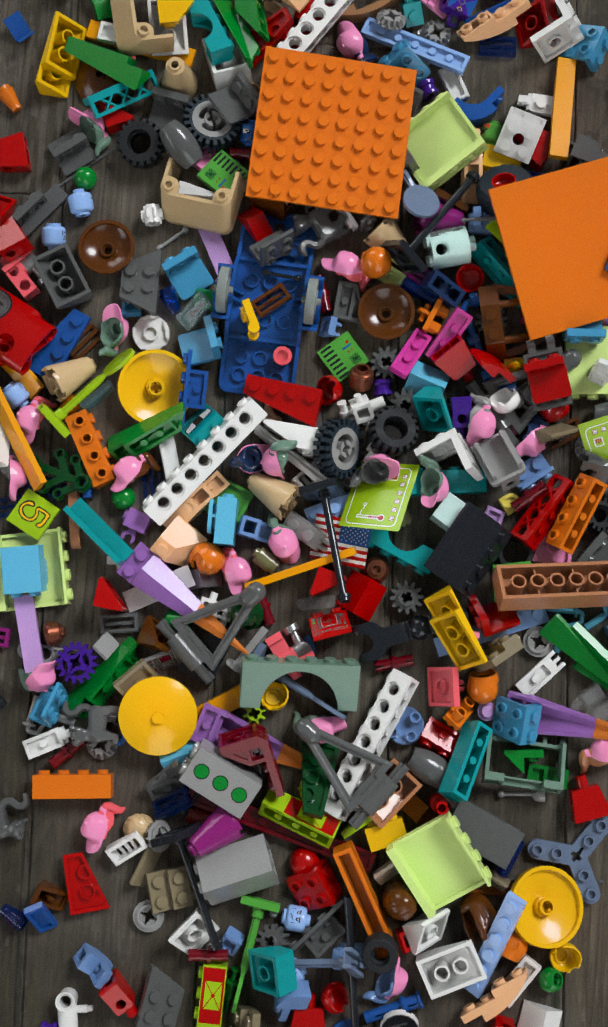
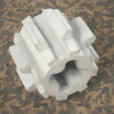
[140,203,164,227]

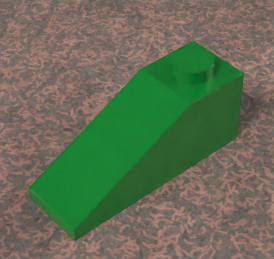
[234,0,270,42]

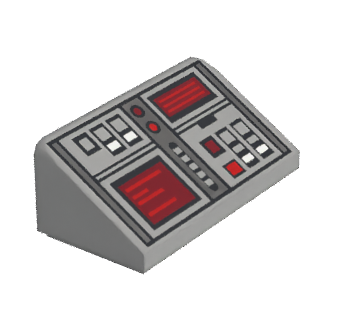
[137,648,179,672]

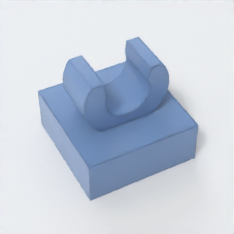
[318,316,342,338]

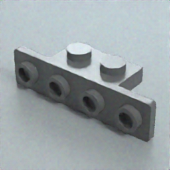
[12,183,68,238]
[288,898,346,959]

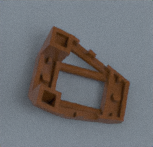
[478,284,562,361]

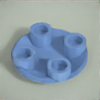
[390,706,424,745]

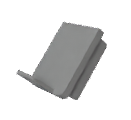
[470,429,526,492]

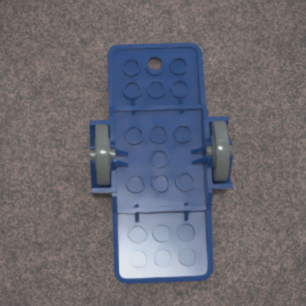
[210,214,325,396]

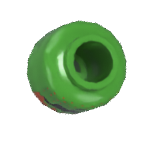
[481,121,503,145]

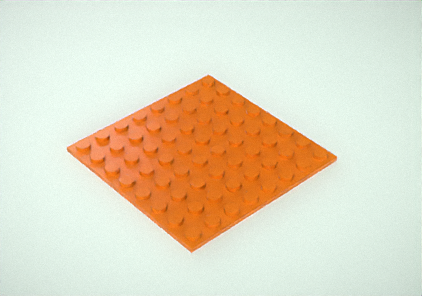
[245,46,417,220]
[488,157,608,341]

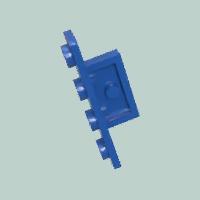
[178,349,209,426]

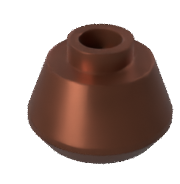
[363,557,389,583]
[44,621,67,647]

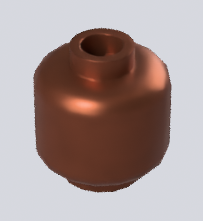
[348,363,374,393]

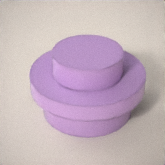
[477,702,495,721]

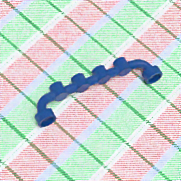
[460,291,518,392]

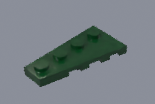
[301,739,339,820]

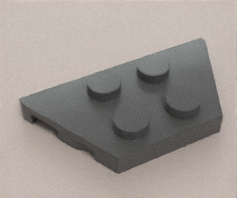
[119,249,163,316]
[134,963,185,1027]

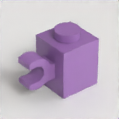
[121,507,153,544]

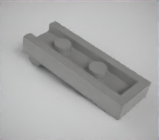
[226,626,270,673]

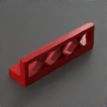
[510,473,574,551]

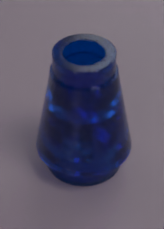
[159,286,182,315]
[0,903,29,931]

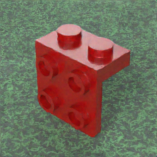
[523,353,572,404]
[467,594,520,637]
[286,858,343,912]

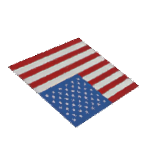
[309,513,371,569]

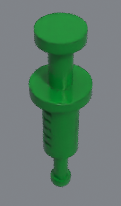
[223,966,241,1013]

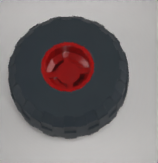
[476,164,531,217]

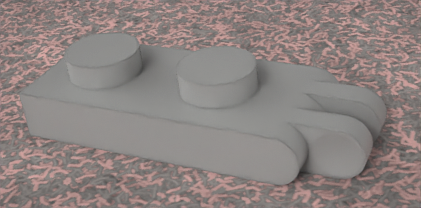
[283,511,330,552]

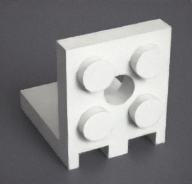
[530,0,585,64]
[493,106,547,164]
[414,428,484,482]

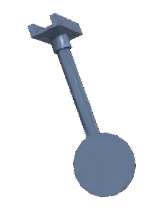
[402,167,440,218]
[253,642,347,720]
[249,944,364,978]

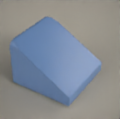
[221,926,246,957]

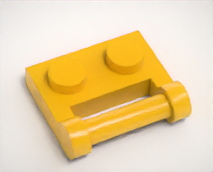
[239,298,260,341]

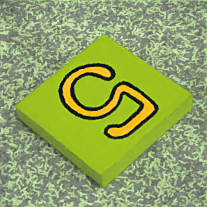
[6,488,61,542]

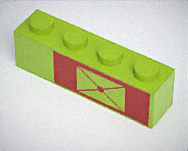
[258,789,342,849]
[194,961,228,1027]

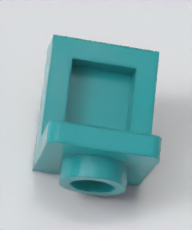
[400,0,424,28]

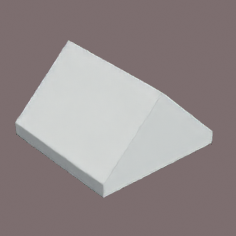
[168,907,220,954]
[402,908,450,955]
[517,999,563,1027]

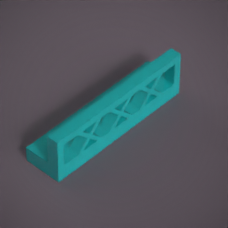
[82,69,160,119]
[471,235,520,309]
[63,498,135,566]

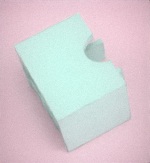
[429,492,466,532]

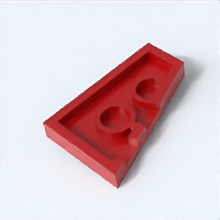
[250,6,294,68]
[62,851,110,915]

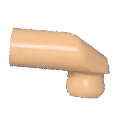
[264,404,282,421]

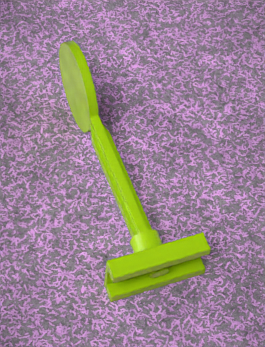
[36,348,135,438]

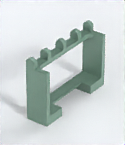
[481,732,567,794]

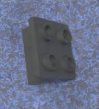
[47,127,98,177]

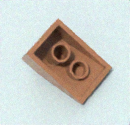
[358,756,423,829]

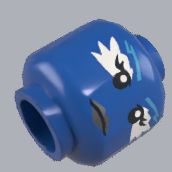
[240,119,256,148]

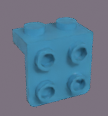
[559,24,608,72]
[378,38,431,87]
[161,246,214,301]
[178,315,223,367]
[563,320,606,344]
[29,682,68,728]
[491,696,542,745]

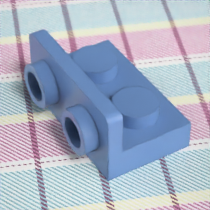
[513,452,554,492]

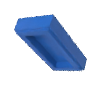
[23,901,58,933]

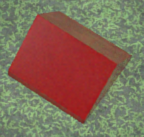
[310,566,347,597]
[335,570,387,622]
[93,577,128,612]

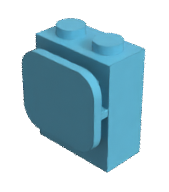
[207,493,239,547]
[0,545,48,598]

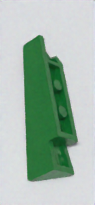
[212,0,260,69]
[64,36,151,90]
[108,402,185,461]
[539,613,608,685]
[67,636,139,720]

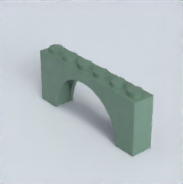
[238,654,361,711]

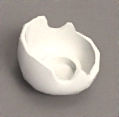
[489,387,521,414]

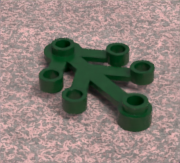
[34,448,92,501]

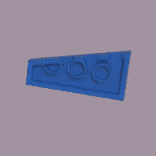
[30,308,92,376]

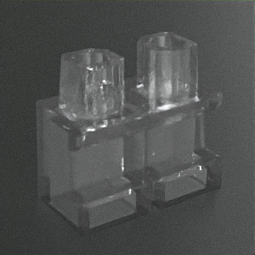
[569,682,608,721]

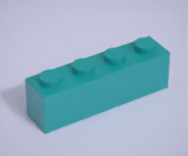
[410,466,487,497]
[438,720,493,802]

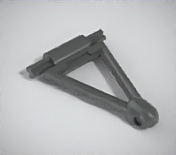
[466,349,582,446]
[156,582,266,685]
[295,718,410,830]

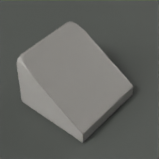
[92,632,119,661]

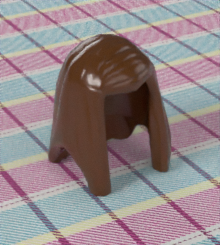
[381,878,419,921]
[459,893,497,945]

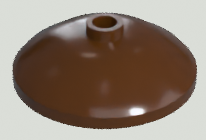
[75,61,129,108]
[78,220,135,275]
[358,283,415,340]

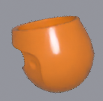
[359,246,391,279]
[189,542,225,575]
[467,669,499,704]
[502,930,528,963]

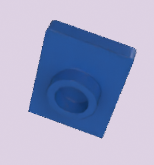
[3,11,34,43]

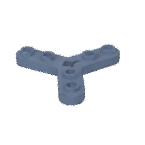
[526,816,608,904]

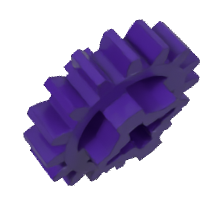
[55,641,99,684]

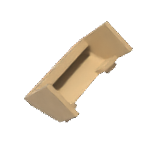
[110,0,174,56]
[161,157,247,235]

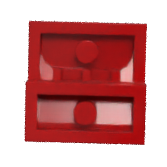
[469,348,517,383]

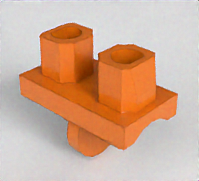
[416,299,450,335]
[442,696,475,731]

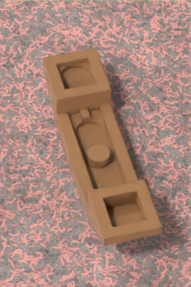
[337,0,400,23]

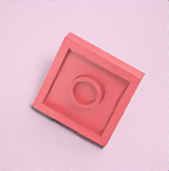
[427,667,465,707]

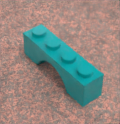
[187,0,235,66]
[368,529,434,576]

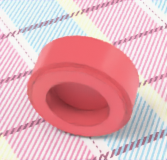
[273,346,292,365]

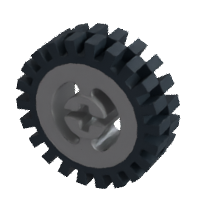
[182,93,242,153]
[313,418,365,479]

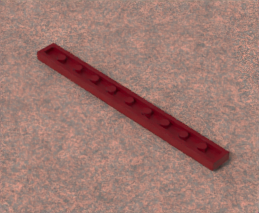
[186,789,376,872]

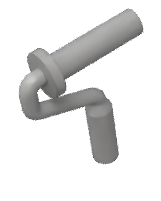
[22,695,76,735]

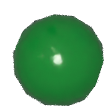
[74,166,97,191]
[111,487,135,510]
[538,967,563,993]

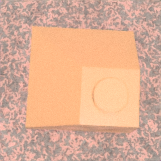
[150,515,208,567]

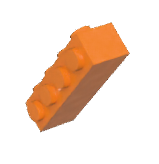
[64,409,116,489]
[545,472,608,555]
[32,769,114,799]

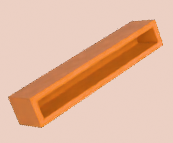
[333,840,399,959]

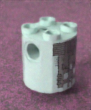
[423,225,476,270]

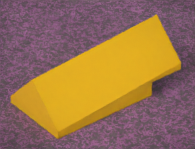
[35,11,87,99]
[423,585,488,671]

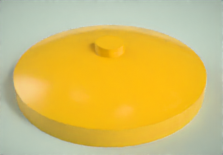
[117,349,188,422]
[118,676,198,756]
[510,866,583,949]

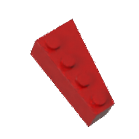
[243,374,324,427]

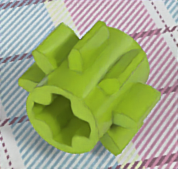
[243,702,267,724]

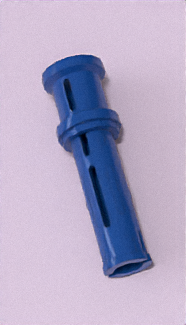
[363,990,424,1024]

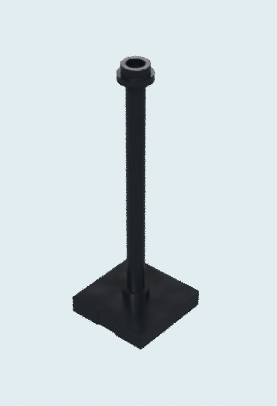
[381,170,480,273]
[299,477,351,604]
[150,820,223,951]

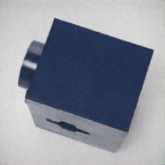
[419,270,466,308]

